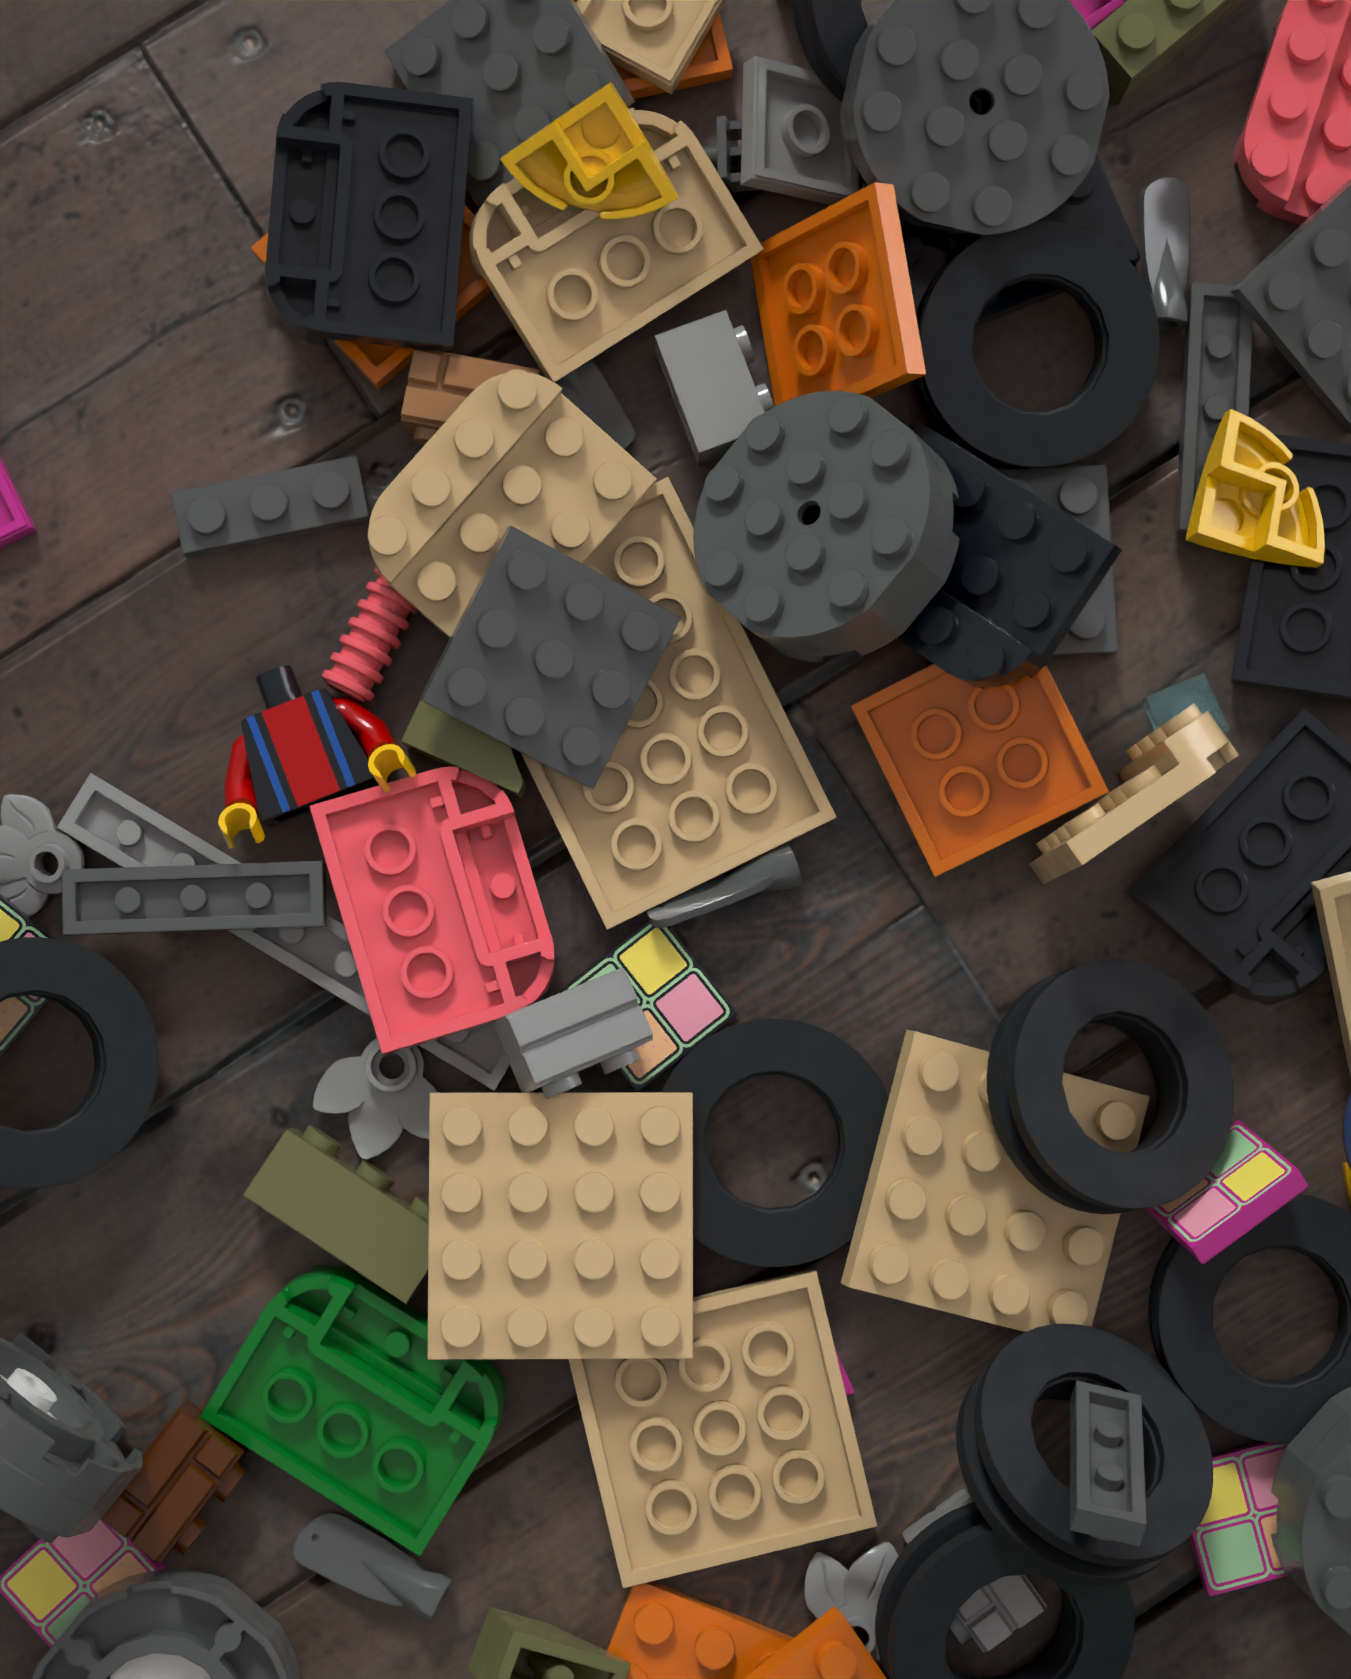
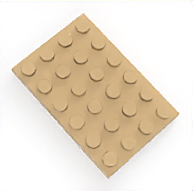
[521,477,837,930]

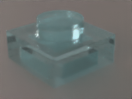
[1142,672,1230,733]

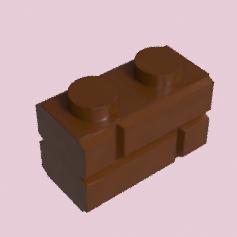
[101,1401,249,1563]

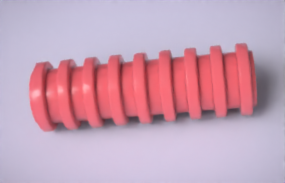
[321,567,418,703]

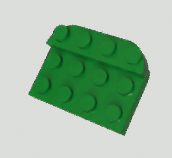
[200,1265,505,1556]

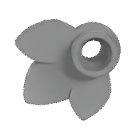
[0,794,85,917]
[313,1038,439,1159]
[804,1541,899,1662]

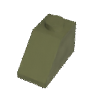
[401,701,527,800]
[467,1607,631,1679]

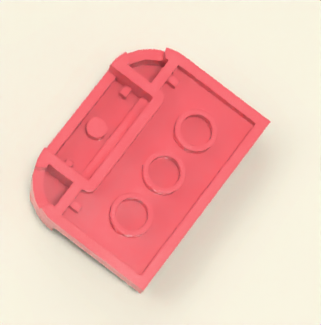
[1234,0,1351,225]
[310,766,555,1055]

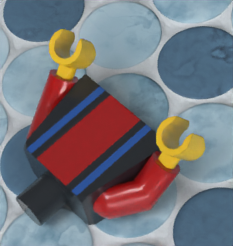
[218,665,416,849]

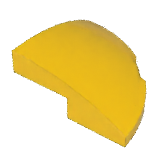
[500,82,679,219]
[1185,409,1325,568]

